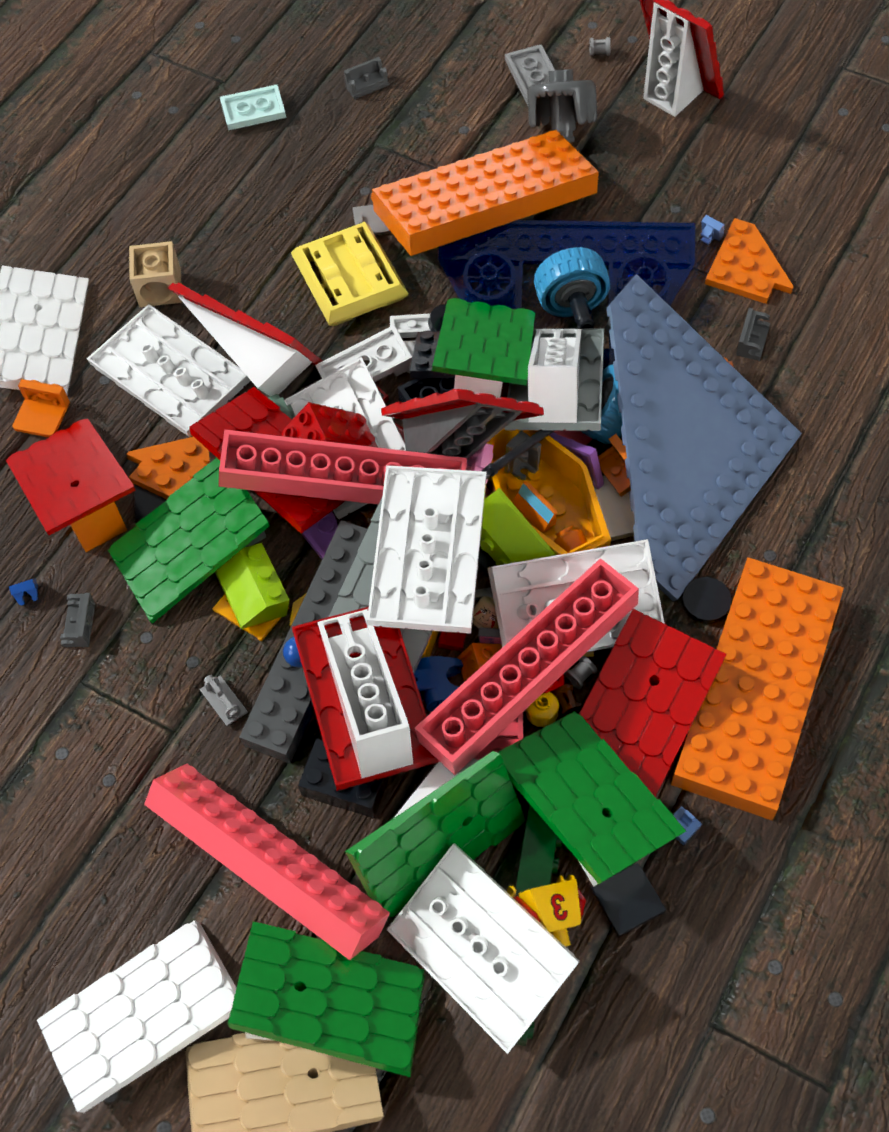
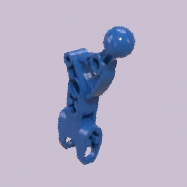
[283,637,464,712]

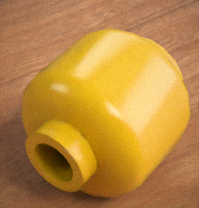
[526,692,559,727]

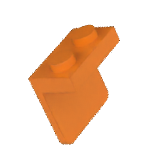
[12,379,70,438]

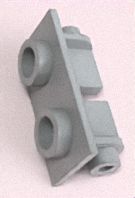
[200,675,248,726]

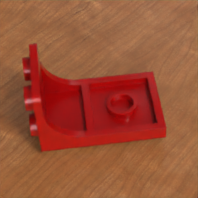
[282,402,378,448]

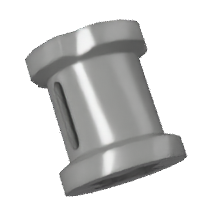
[589,37,611,56]
[564,656,598,689]

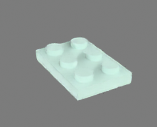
[220,85,286,130]

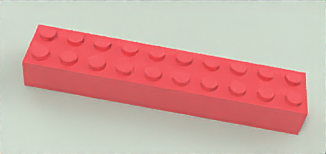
[219,430,467,505]
[415,558,639,775]
[144,764,390,960]

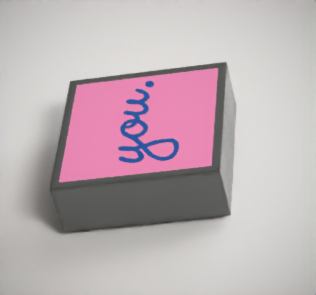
[478,627,502,644]

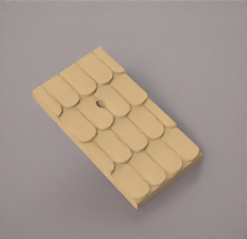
[185,1033,383,1132]

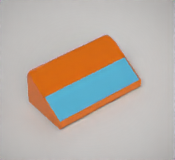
[513,481,557,533]

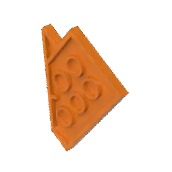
[126,437,210,500]

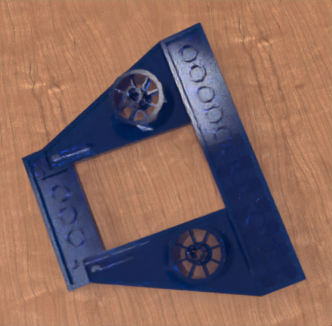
[438,220,695,370]

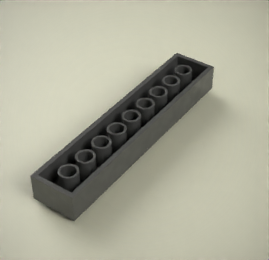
[239,520,368,764]

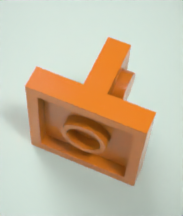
[598,434,631,497]

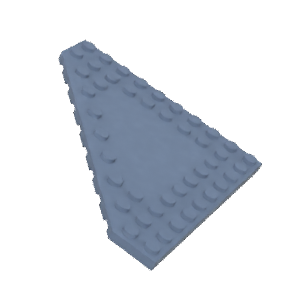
[607,274,802,601]

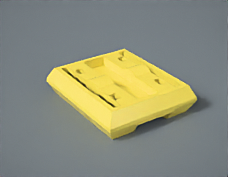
[291,222,408,327]

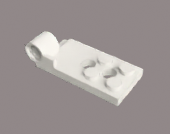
[315,325,415,382]

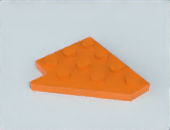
[705,218,793,304]

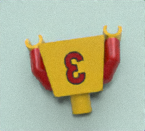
[507,875,586,947]

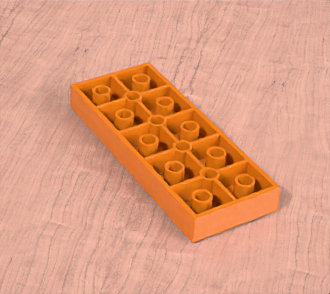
[372,130,599,256]
[671,557,844,821]

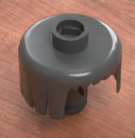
[527,69,597,142]

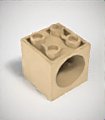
[129,241,182,307]

